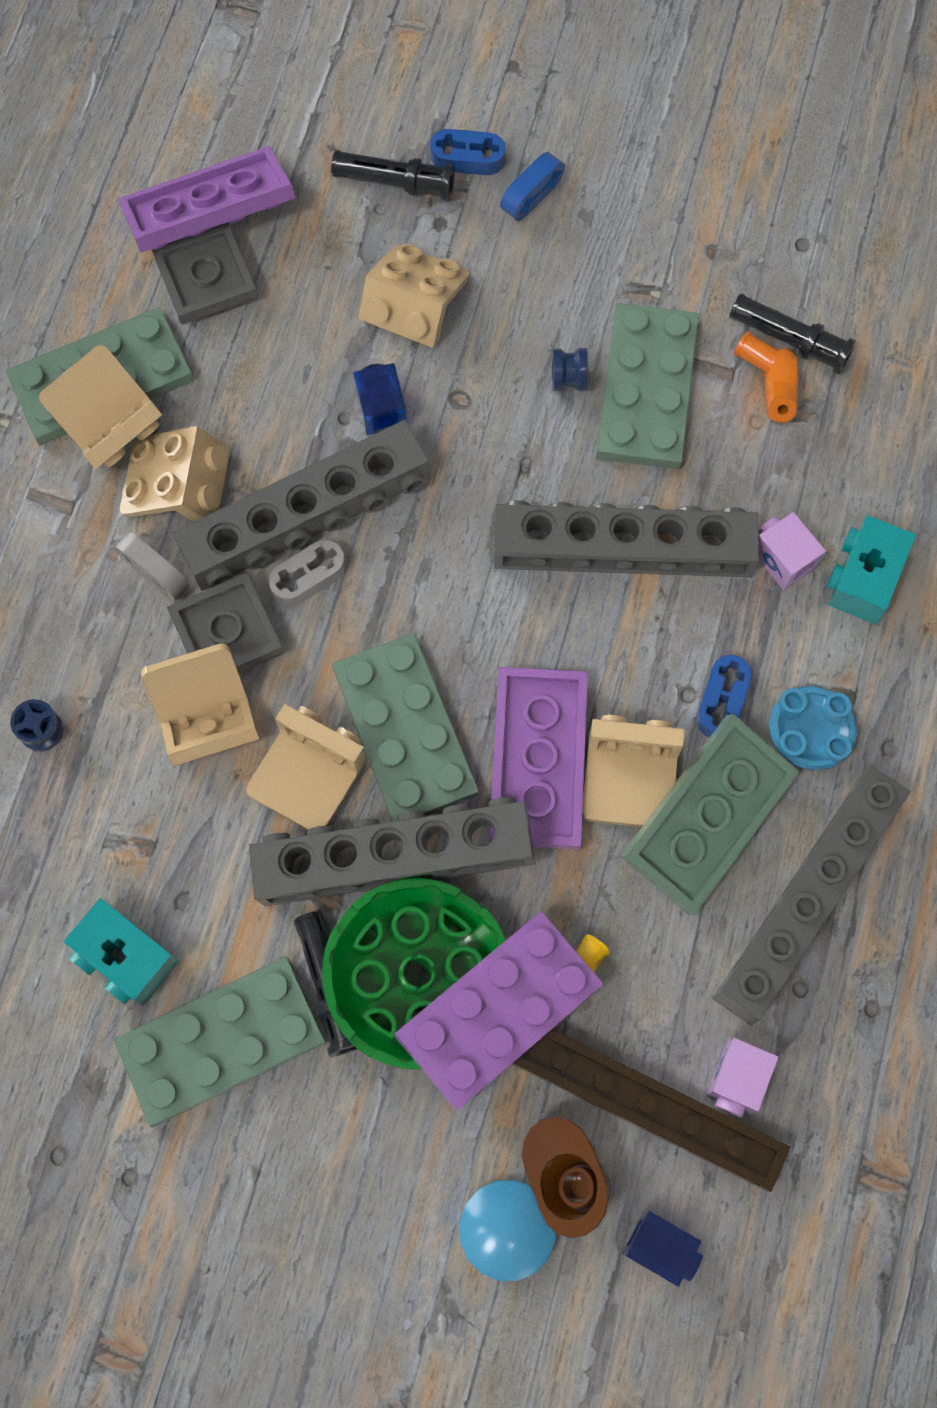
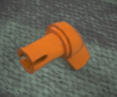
[733,331,799,422]

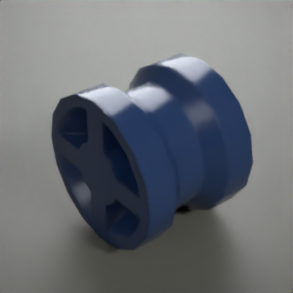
[552,348,588,391]
[10,699,64,752]

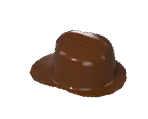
[522,1117,611,1238]

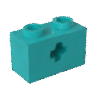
[826,515,916,625]
[63,897,179,1005]

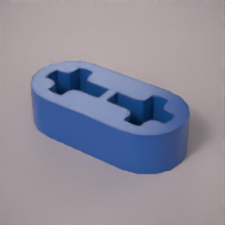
[430,129,506,175]
[500,152,565,221]
[696,655,751,737]

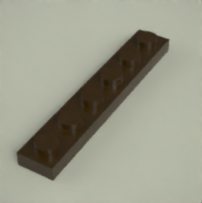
[512,1029,790,1192]

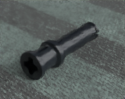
[331,150,455,202]
[729,293,856,375]
[293,911,358,1057]

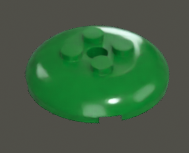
[322,878,506,1070]

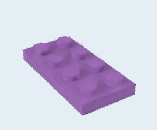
[118,146,295,253]
[489,667,588,850]
[394,911,603,1111]

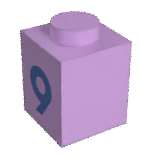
[759,512,826,591]
[706,1037,778,1118]

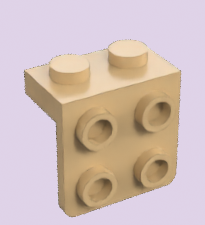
[358,244,469,348]
[39,345,162,470]
[120,426,231,522]
[141,643,259,766]
[246,704,367,830]
[582,715,684,827]

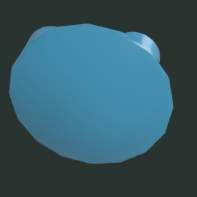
[769,686,858,770]
[459,1180,556,1281]

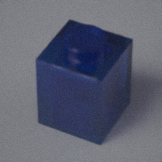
[353,363,407,436]
[622,1210,703,1287]

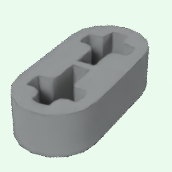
[114,532,190,601]
[269,540,346,606]

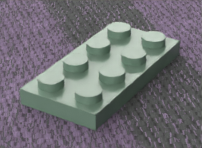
[596,303,699,470]
[5,307,194,446]
[331,633,479,822]
[620,714,799,915]
[113,957,326,1128]

